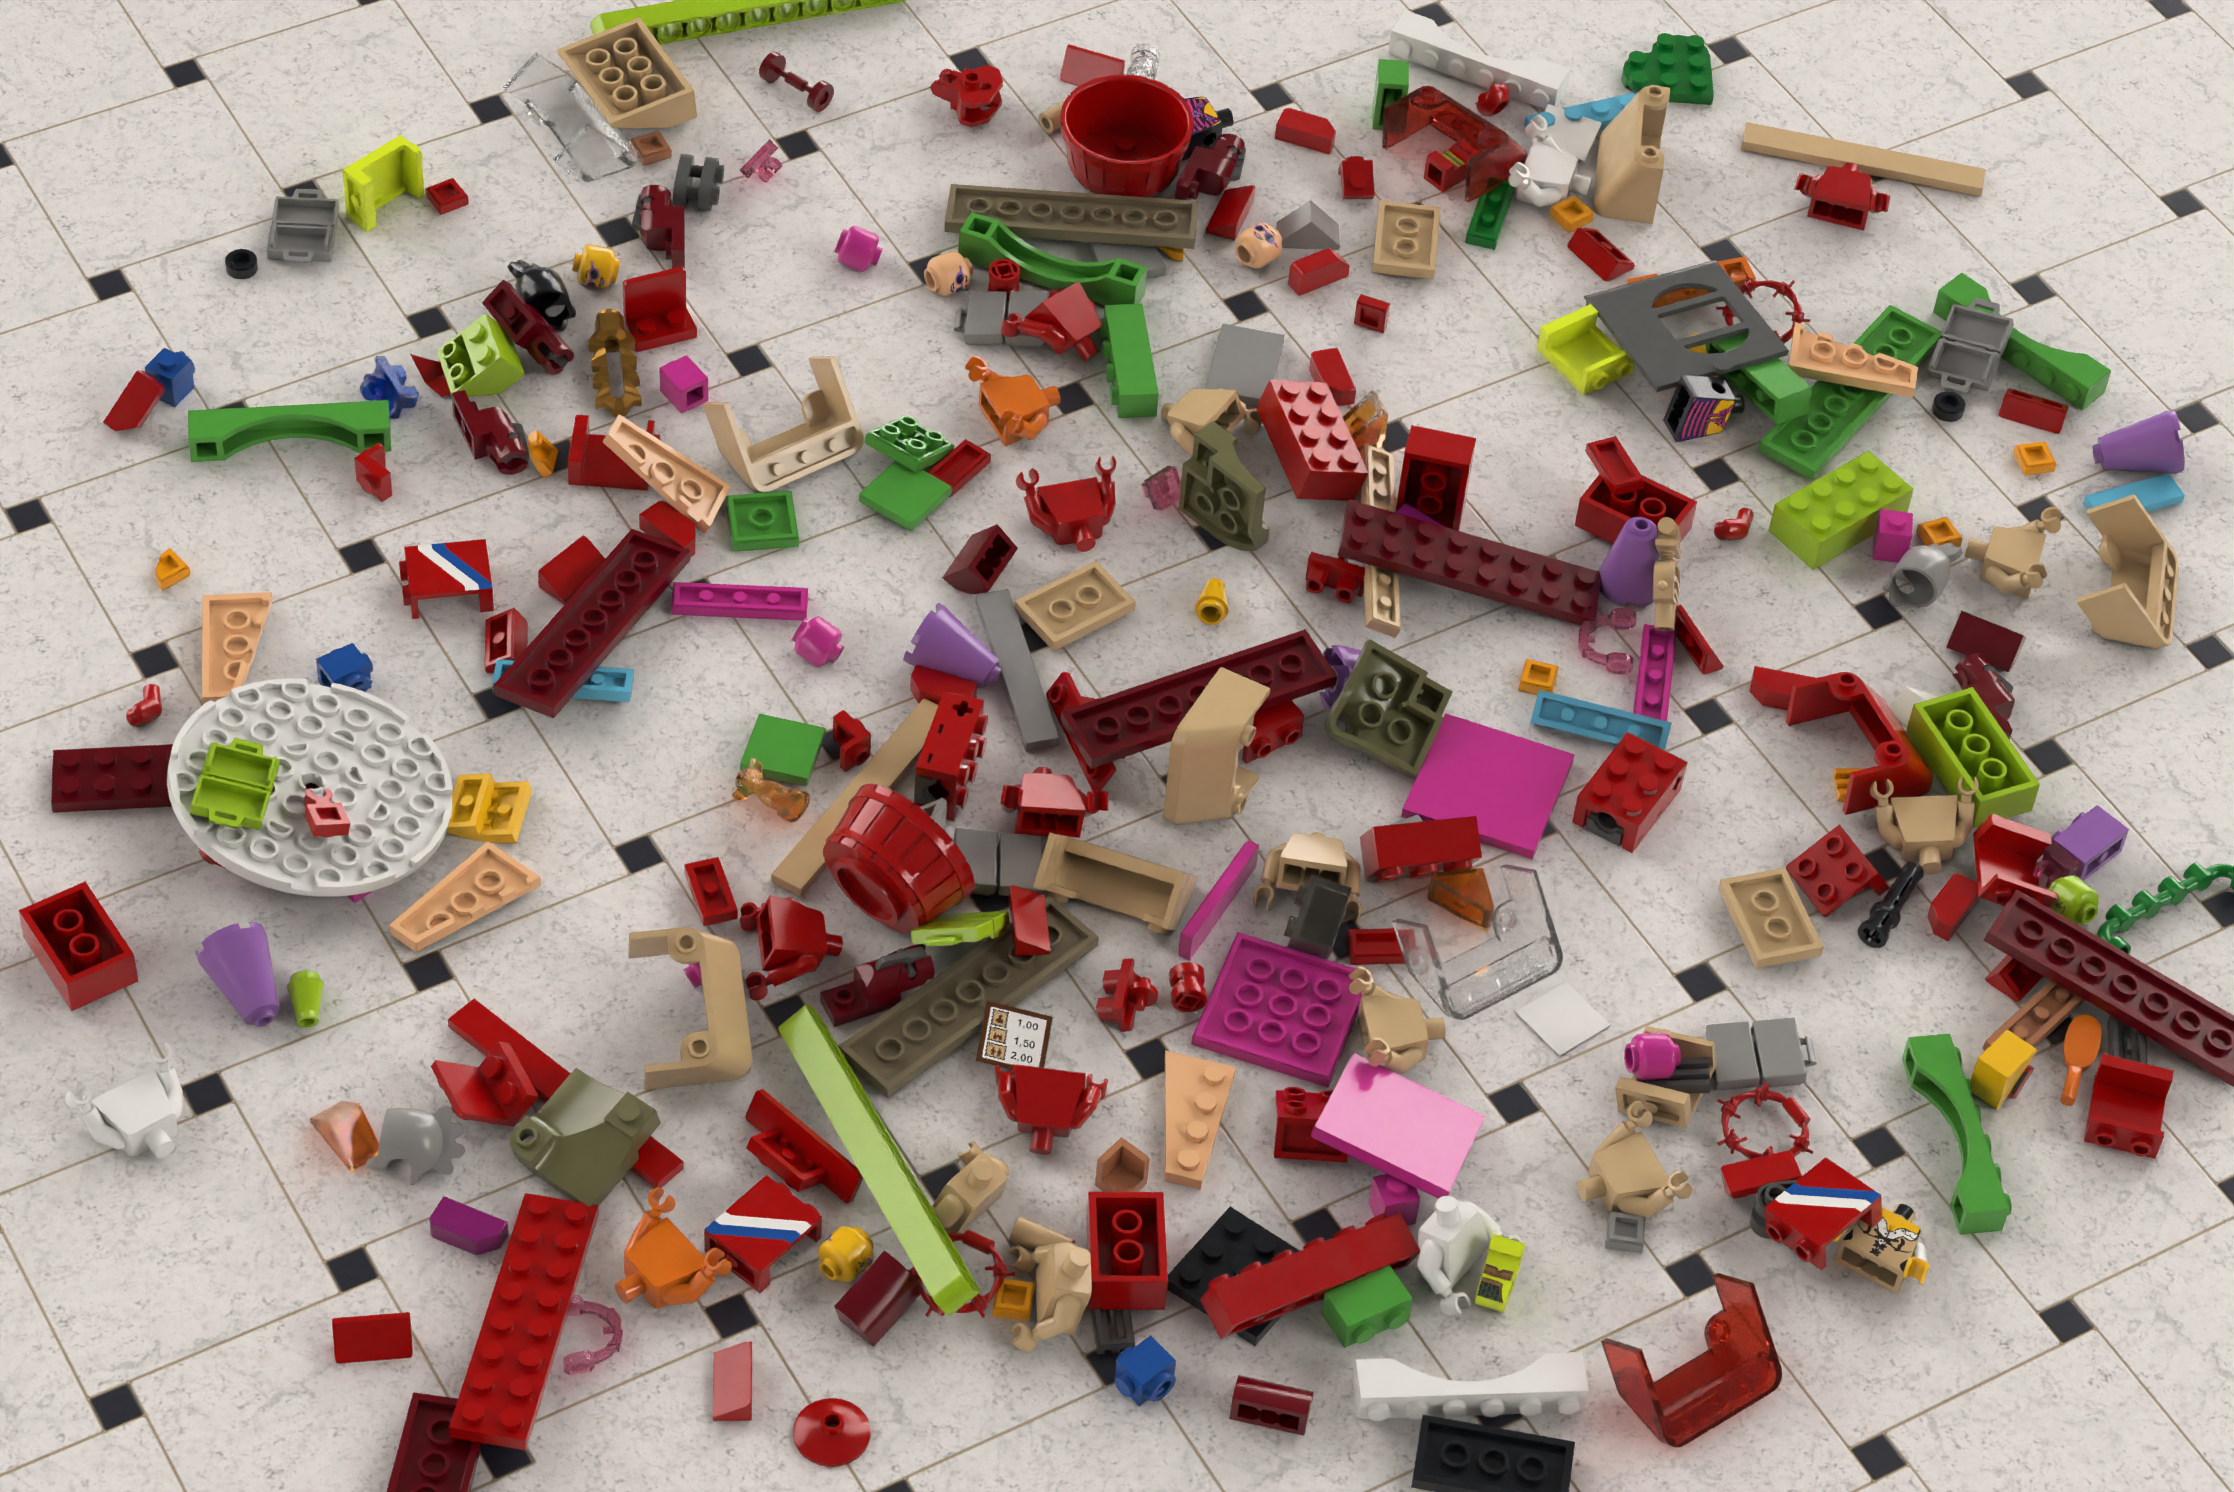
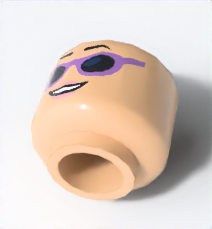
[1235,223,1282,269]
[924,251,973,297]

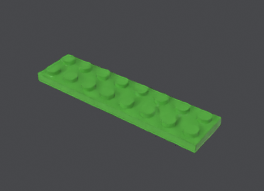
[1758,305,1942,480]

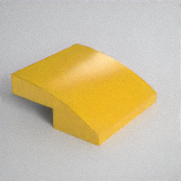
[446,773,532,843]

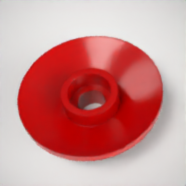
[793,1398,871,1467]

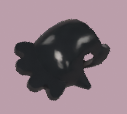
[507,260,576,331]

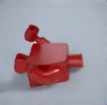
[1794,162,1890,231]
[1001,282,1102,362]
[1016,456,1117,552]
[1000,767,1108,838]
[739,895,843,1001]
[995,1064,1108,1155]

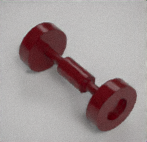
[759,51,834,112]

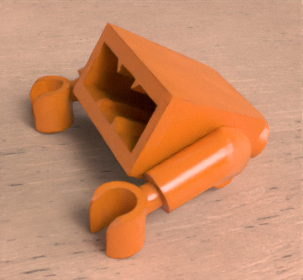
[965,356,1061,446]
[615,1187,732,1309]

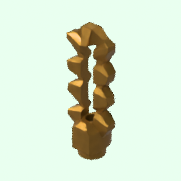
[588,308,642,417]

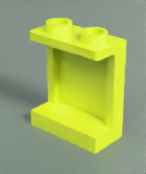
[342,135,424,232]
[1537,304,1635,395]

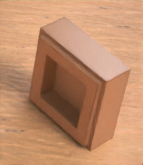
[631,131,672,166]

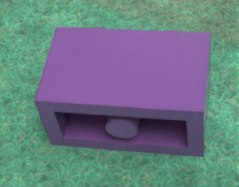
[2046,805,2129,881]

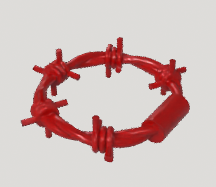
[1716,274,1810,344]
[1717,1082,1814,1159]
[908,1229,1015,1318]

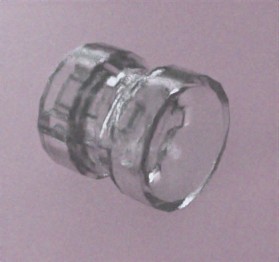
[1127,44,1160,80]

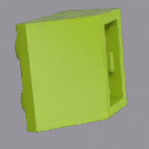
[437,313,525,397]

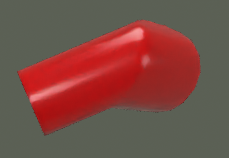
[1714,508,1754,540]
[126,684,162,727]

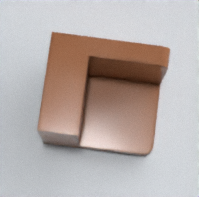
[1095,1137,1150,1192]

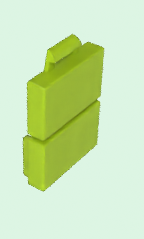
[190,738,280,830]
[911,911,1010,946]

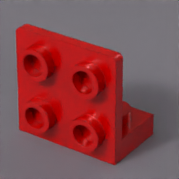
[623,266,697,352]
[1786,824,1890,917]
[431,1042,539,1127]
[1273,1087,1348,1163]

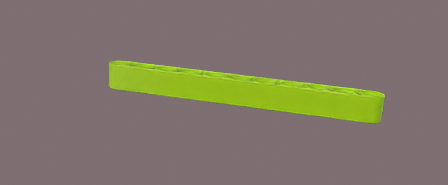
[590,0,906,45]
[778,1004,980,1316]

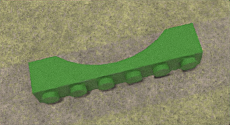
[958,212,1147,305]
[1933,273,2111,411]
[188,400,392,462]
[1902,1033,2012,1235]

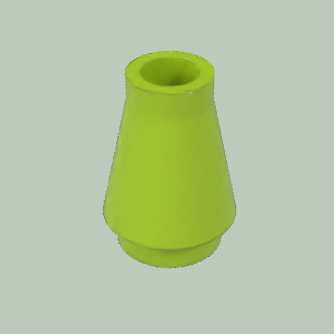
[287,970,324,1027]

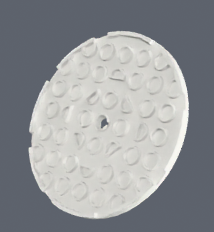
[167,678,453,897]

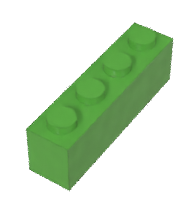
[1098,304,1159,418]
[1706,323,1812,425]

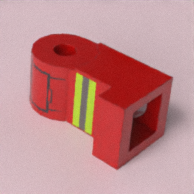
[1424,140,1483,193]

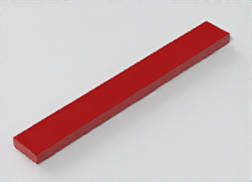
[448,999,684,1188]

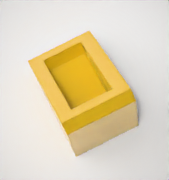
[1970,1030,2038,1110]

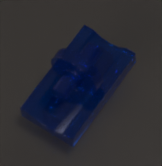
[360,356,419,419]

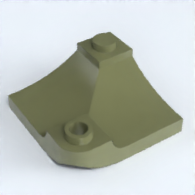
[1178,421,1270,551]
[1325,639,1453,779]
[509,1068,661,1207]

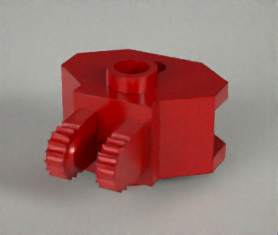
[930,65,1003,127]

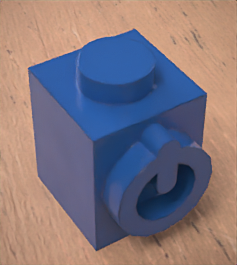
[145,348,195,407]
[316,643,373,692]
[1114,1335,1176,1406]

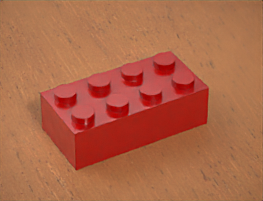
[1256,380,1368,501]

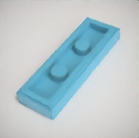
[2083,473,2185,512]

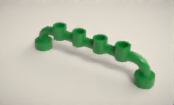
[2097,862,2234,954]

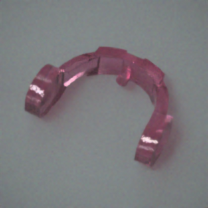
[1578,608,1636,674]
[563,1294,623,1375]

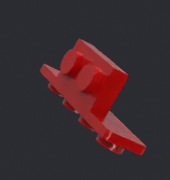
[1046,672,1126,791]
[745,1089,863,1204]

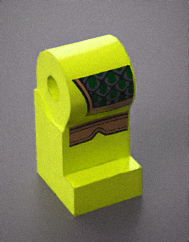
[1475,1234,1525,1313]

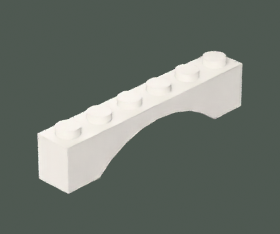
[1388,10,1571,109]
[1352,1352,1589,1421]

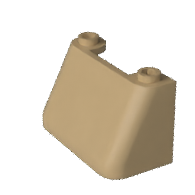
[1593,85,1670,224]

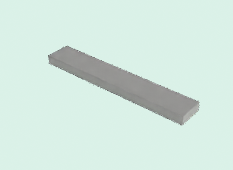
[975,589,1059,751]

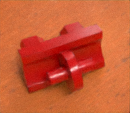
[1305,551,1365,604]
[1096,958,1158,1032]

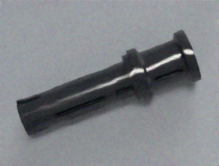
[1858,862,1924,948]

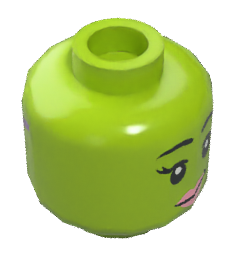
[2048,875,2099,926]

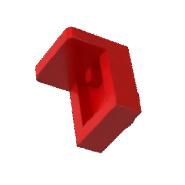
[1338,156,1375,200]
[354,443,392,502]
[832,710,871,772]

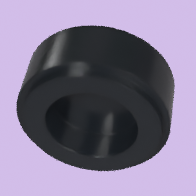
[225,249,258,279]
[1932,391,1966,422]

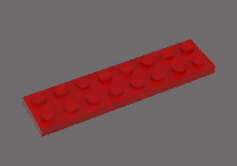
[449,1193,599,1450]

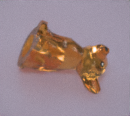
[732,758,810,823]

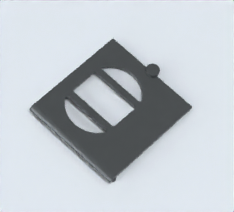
[1584,260,1789,392]

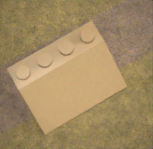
[557,17,697,128]

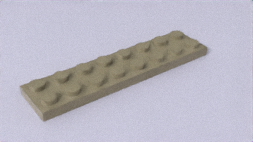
[945,184,1199,249]
[838,895,1099,1098]

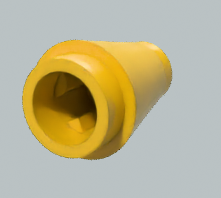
[1195,578,1228,625]

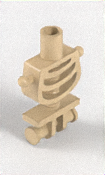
[1653,517,1682,632]

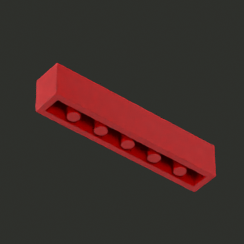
[1200,1213,1420,1340]

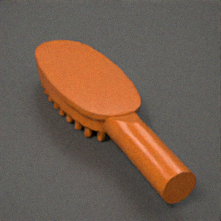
[2060,1014,2102,1106]

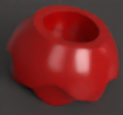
[1475,83,1510,116]

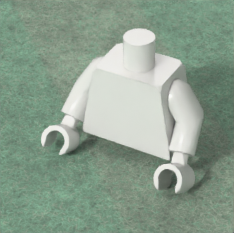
[1508,115,1592,207]
[65,1042,183,1158]
[1417,1196,1523,1316]

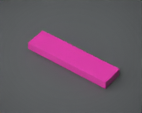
[671,582,808,621]
[1633,624,1677,721]
[1178,840,1259,961]

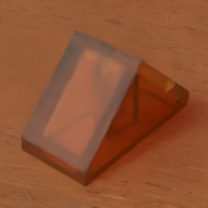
[1343,390,1388,452]
[1427,868,1494,933]
[310,1101,379,1172]

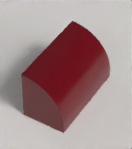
[942,524,1018,594]
[1946,610,2026,672]
[834,1250,923,1347]
[1229,1375,1314,1436]

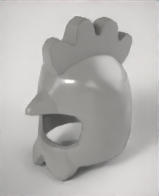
[1883,543,1963,608]
[366,1106,465,1185]

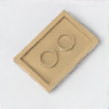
[1372,200,1441,280]
[1014,561,1136,652]
[1718,867,1824,969]

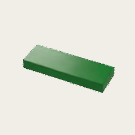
[1465,176,1516,250]

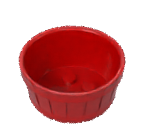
[1060,74,1194,197]
[823,783,975,934]

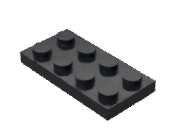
[1411,1415,1575,1492]

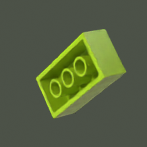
[1768,450,1914,570]
[1906,687,2040,829]

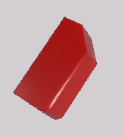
[1275,108,1336,155]
[1288,248,1350,296]
[1309,347,1356,406]
[103,370,165,431]
[639,501,696,557]
[910,665,977,705]
[1749,666,1816,710]
[1927,873,1980,941]

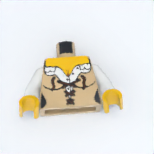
[1833,1204,1930,1294]

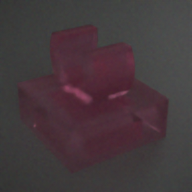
[739,139,782,183]
[1141,466,1181,511]
[2033,842,2079,889]

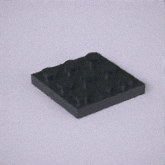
[1167,1206,1300,1346]

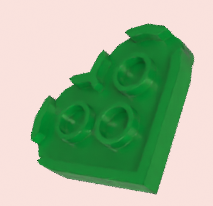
[1621,33,1714,105]

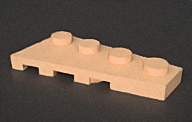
[1788,322,1918,398]
[603,414,731,534]
[202,592,272,705]
[389,841,541,952]
[1164,1050,1236,1190]

